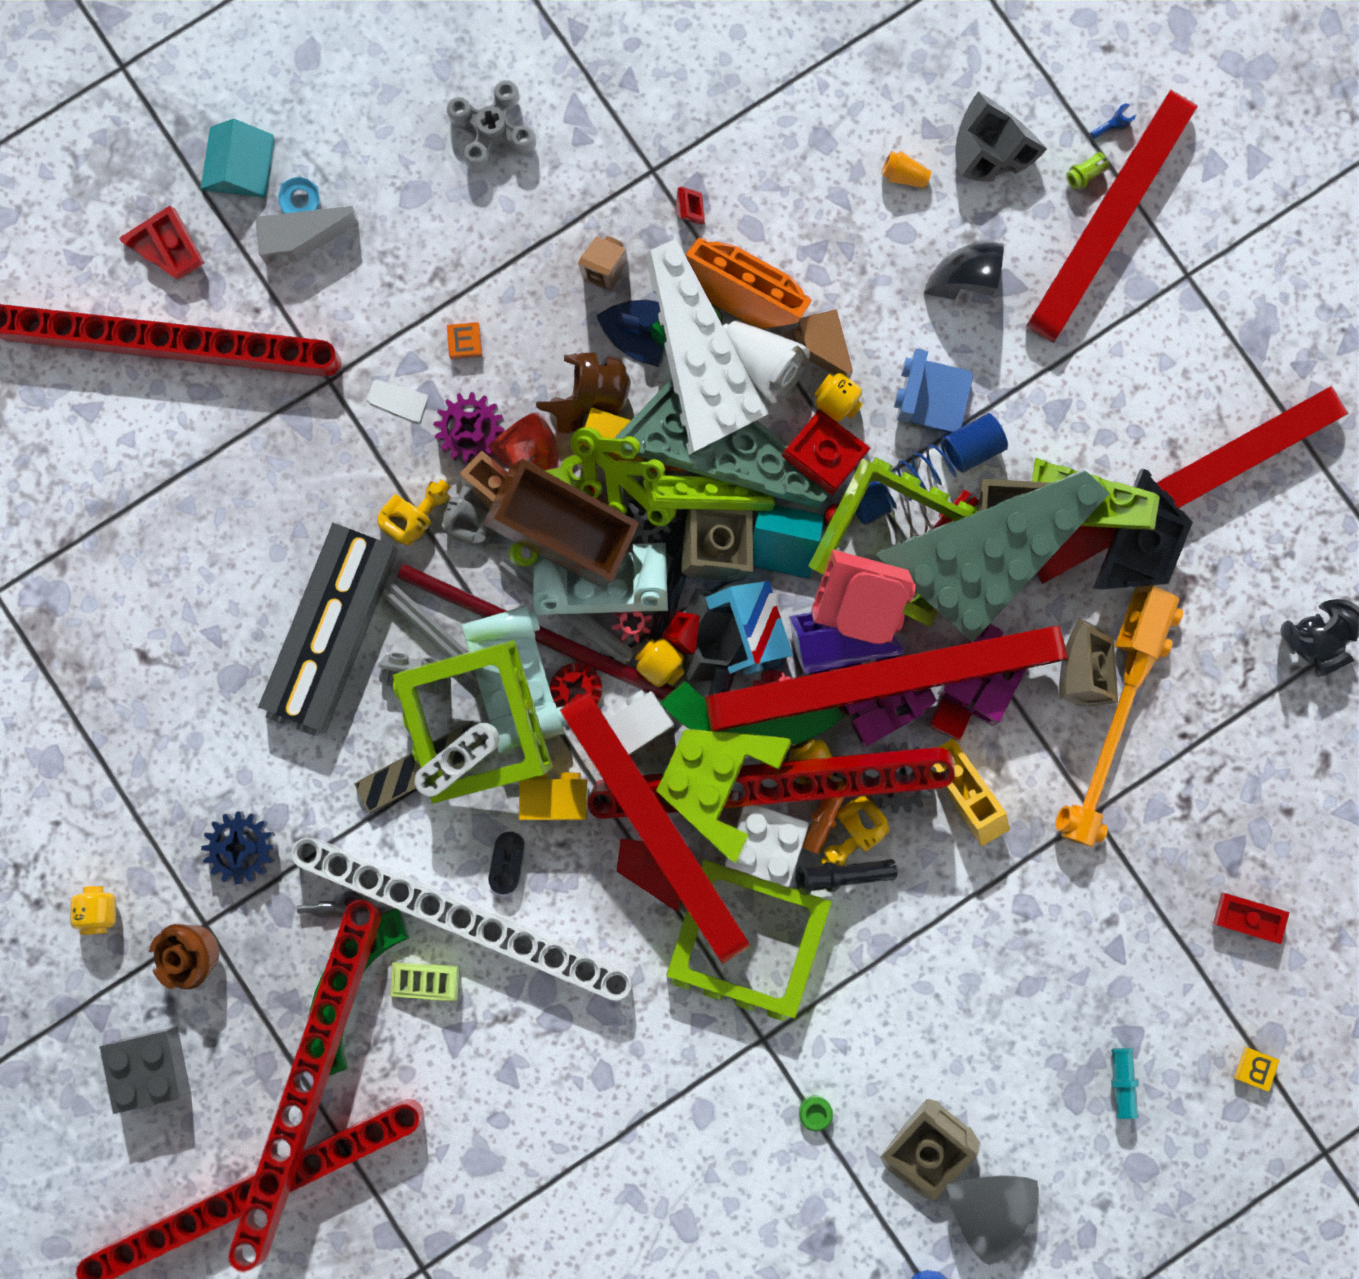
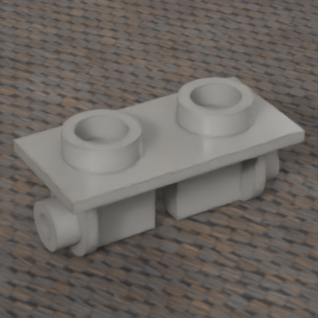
[378,652,447,694]

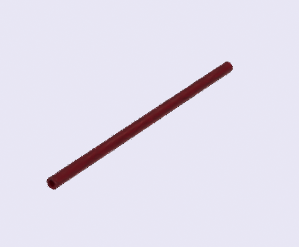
[397,564,676,700]

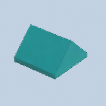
[201,118,274,198]
[752,505,824,579]

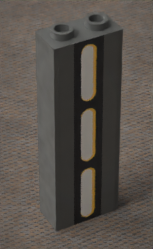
[258,522,399,736]

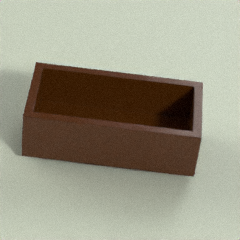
[483,459,639,586]

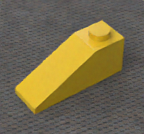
[932,739,1010,847]

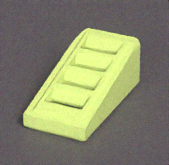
[390,962,460,1001]

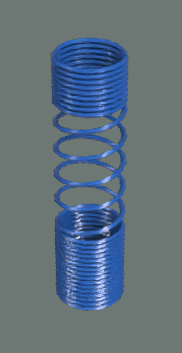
[846,413,1009,525]

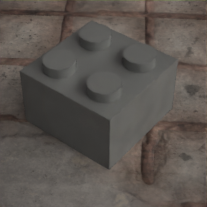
[99,1026,191,1114]

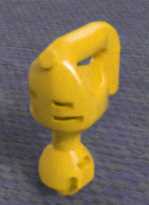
[377,479,451,546]
[820,796,890,866]

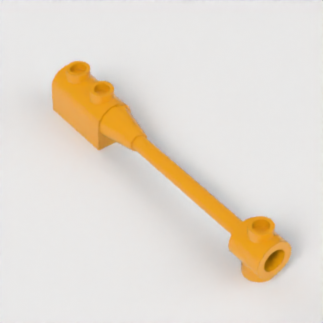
[1055,585,1183,847]

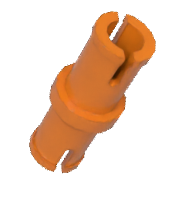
[802,797,844,855]

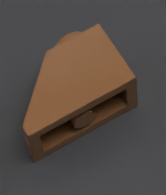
[578,236,628,292]
[793,309,853,379]
[459,451,507,510]

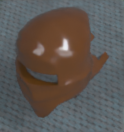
[536,352,631,434]

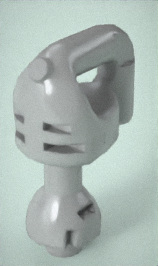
[441,468,491,545]

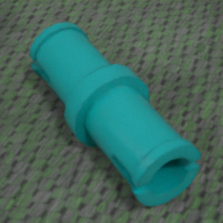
[1111,1048,1139,1119]

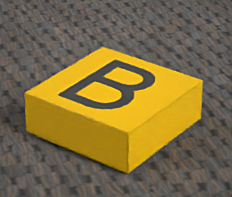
[1234,1046,1280,1092]

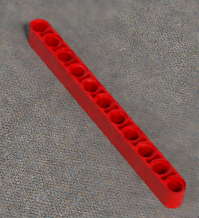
[0,304,341,377]
[1036,386,1349,584]
[704,626,1068,732]
[587,747,955,819]
[228,900,381,1272]
[75,1099,424,1279]

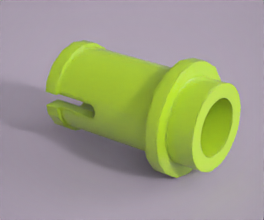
[1066,152,1109,190]

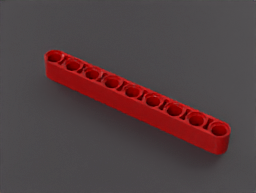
[1025,89,1198,343]
[559,692,751,964]

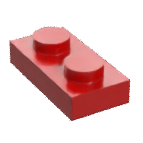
[1213,892,1290,944]

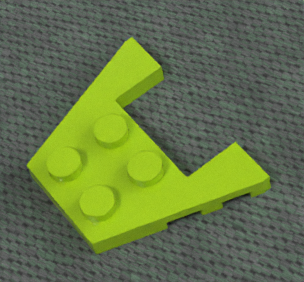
[657,729,792,863]

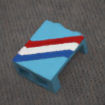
[705,581,793,676]

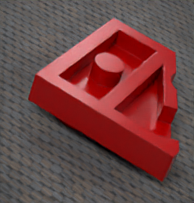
[119,206,205,280]
[616,838,680,911]

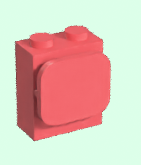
[811,549,916,644]

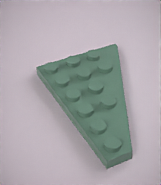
[615,379,830,509]
[876,470,1110,642]

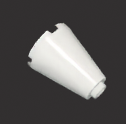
[723,320,810,404]

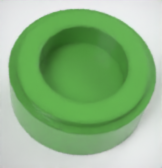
[799,1095,833,1132]

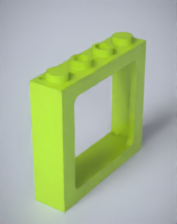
[808,457,978,627]
[393,639,553,804]
[666,859,832,1021]

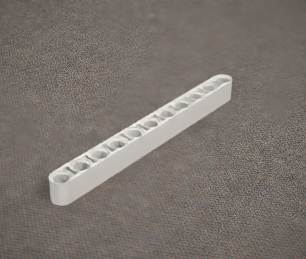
[291,838,632,1001]

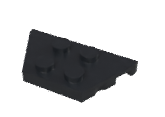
[1093,469,1193,590]

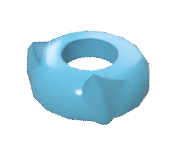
[278,177,320,213]

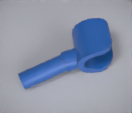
[1090,104,1136,139]

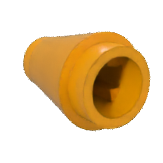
[881,151,932,189]

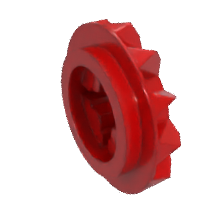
[550,662,602,708]

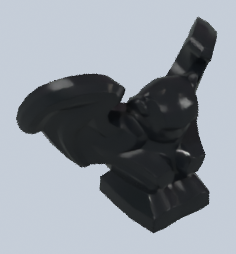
[1280,599,1359,677]

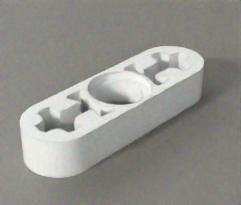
[415,723,499,796]

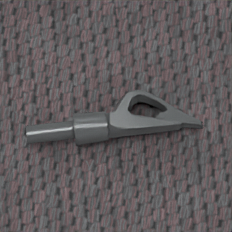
[297,892,369,916]

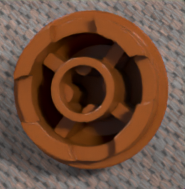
[149,924,219,990]

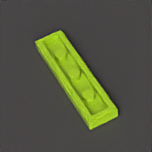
[643,476,775,511]

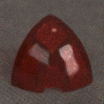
[488,412,558,471]

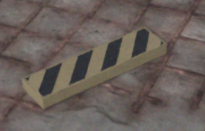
[354,721,484,813]

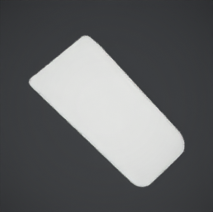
[367,379,428,422]

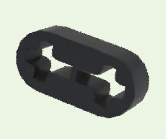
[488,831,526,894]

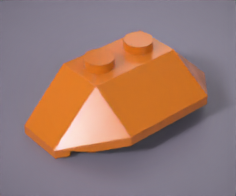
[685,238,812,329]

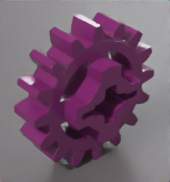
[433,392,506,464]

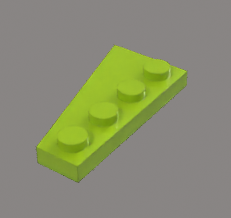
[1031,458,1160,529]

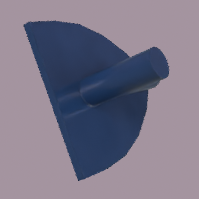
[596,299,664,367]

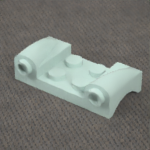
[533,543,668,615]
[461,606,568,753]

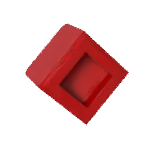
[661,612,700,655]
[928,697,972,741]

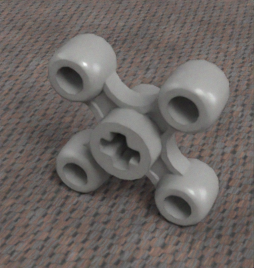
[447,80,536,171]

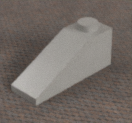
[255,206,358,267]

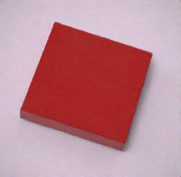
[781,409,871,496]

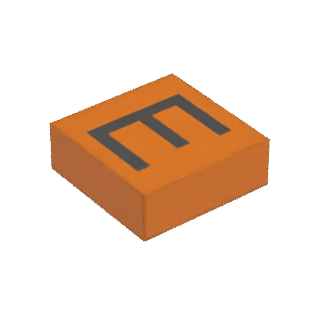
[446,322,482,359]

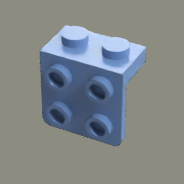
[894,348,973,433]

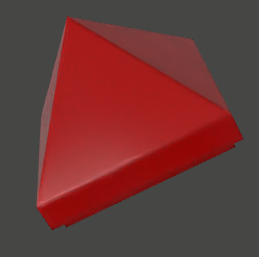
[675,186,705,225]

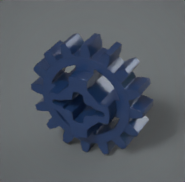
[201,811,277,884]

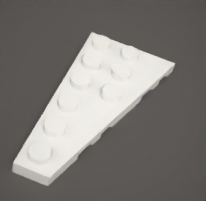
[645,239,769,455]

